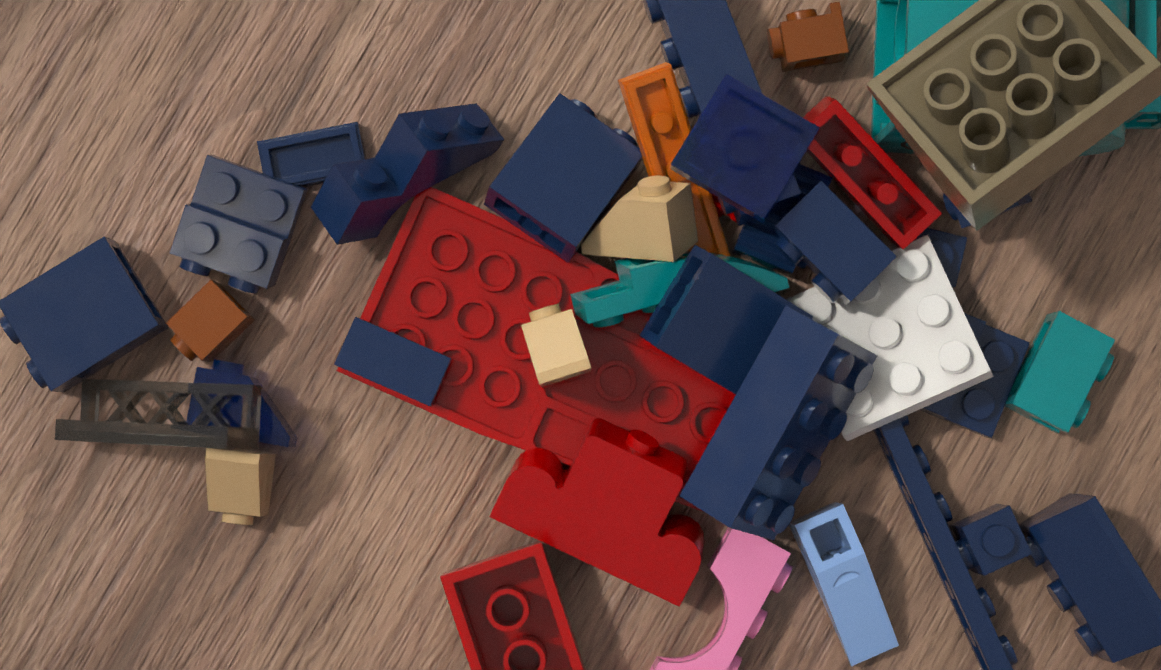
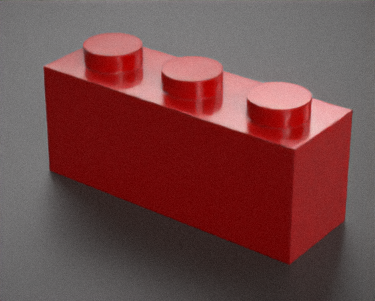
[788,96,942,250]

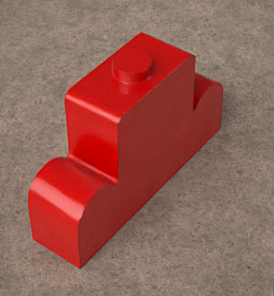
[489,418,705,607]

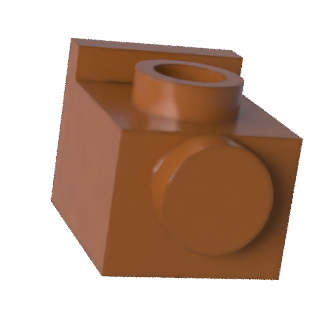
[767,1,849,72]

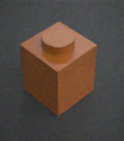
[166,280,255,362]

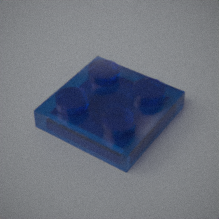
[670,74,820,223]

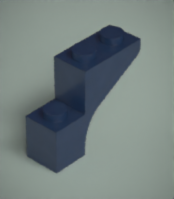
[311,103,504,245]

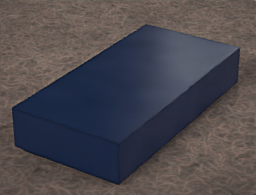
[257,122,366,187]
[334,317,452,407]

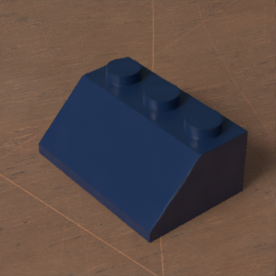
[1019,493,1161,663]

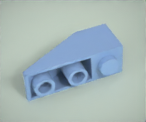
[789,502,899,666]

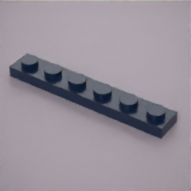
[873,415,1018,670]

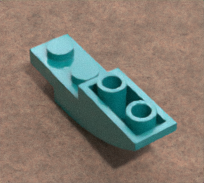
[570,251,789,327]

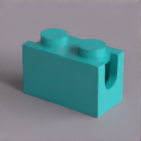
[1005,311,1115,433]

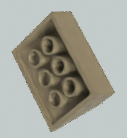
[866,0,1161,231]

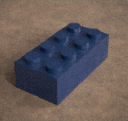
[680,305,878,540]

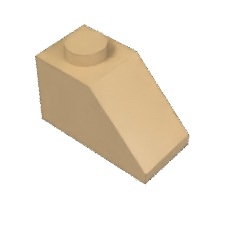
[581,175,698,262]
[521,304,591,387]
[205,448,276,525]

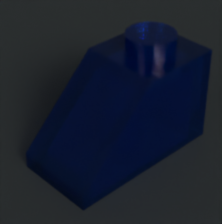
[185,359,297,447]

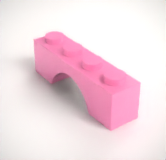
[650,527,793,670]

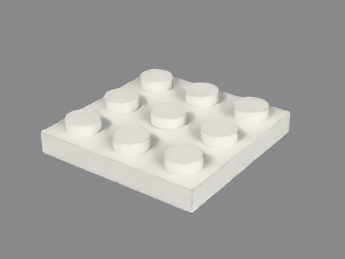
[786,235,994,441]

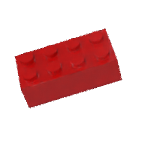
[440,541,586,670]

